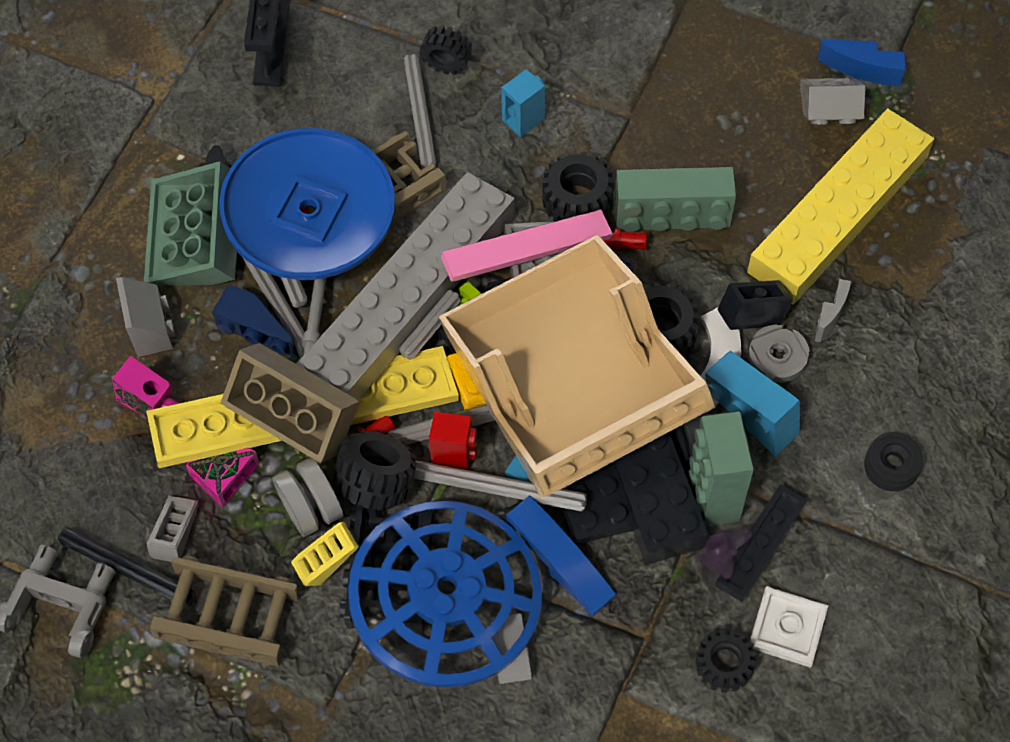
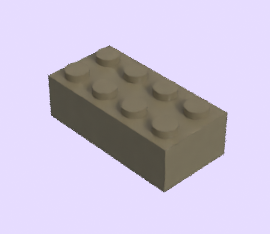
[220,343,360,463]

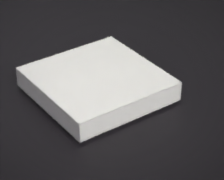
[750,586,828,668]

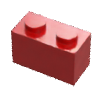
[429,411,478,470]

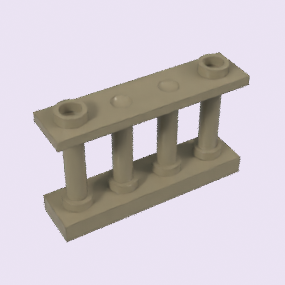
[150,556,299,667]

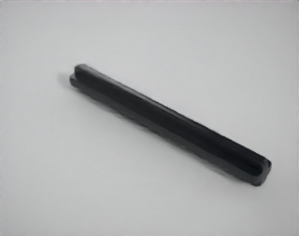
[57,527,196,607]

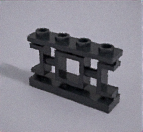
[339,503,434,634]

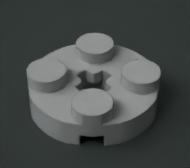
[748,325,809,383]

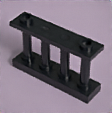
[244,0,291,86]

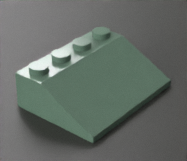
[144,162,237,286]

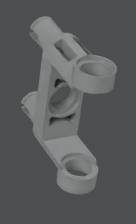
[0,545,116,659]

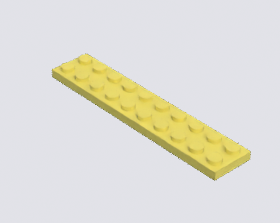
[146,346,459,468]

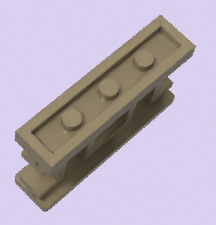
[371,131,447,224]

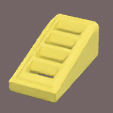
[291,522,359,586]

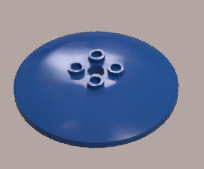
[220,128,395,280]

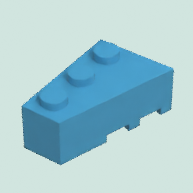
[705,351,800,457]

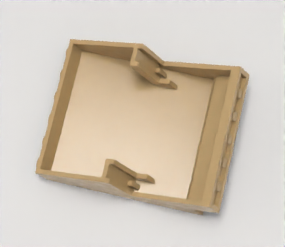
[439,235,715,499]

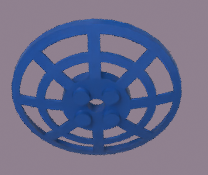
[348,501,542,688]

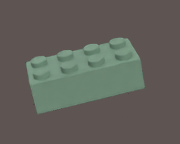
[614,167,736,232]
[687,411,753,526]

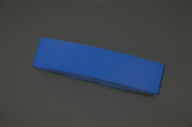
[506,495,616,617]

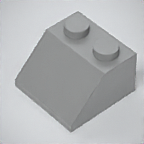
[800,78,865,125]
[116,277,176,357]

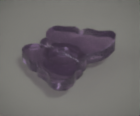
[700,527,753,579]

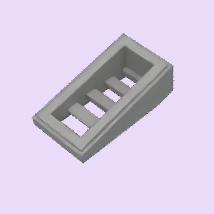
[147,495,199,562]

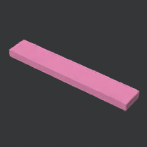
[441,210,613,282]

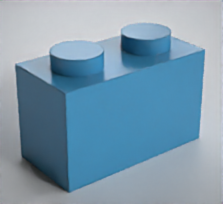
[501,69,546,137]

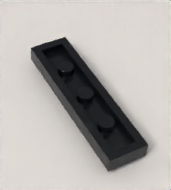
[715,484,808,602]

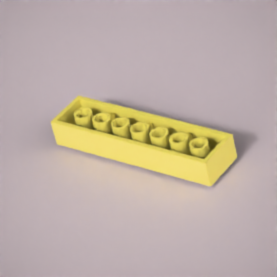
[747,108,934,305]

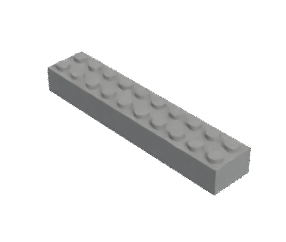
[297,172,515,400]

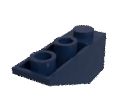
[212,284,297,357]

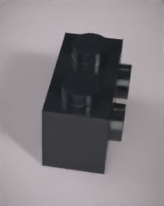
[717,280,792,330]

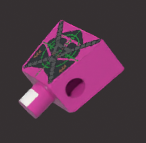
[112,356,180,418]
[186,448,260,508]

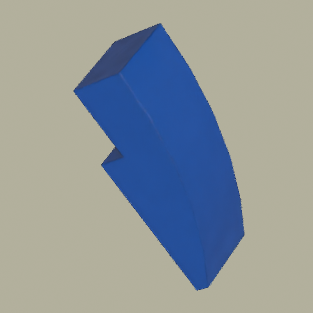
[818,39,905,87]

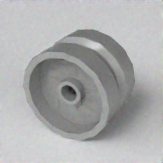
[272,457,343,538]

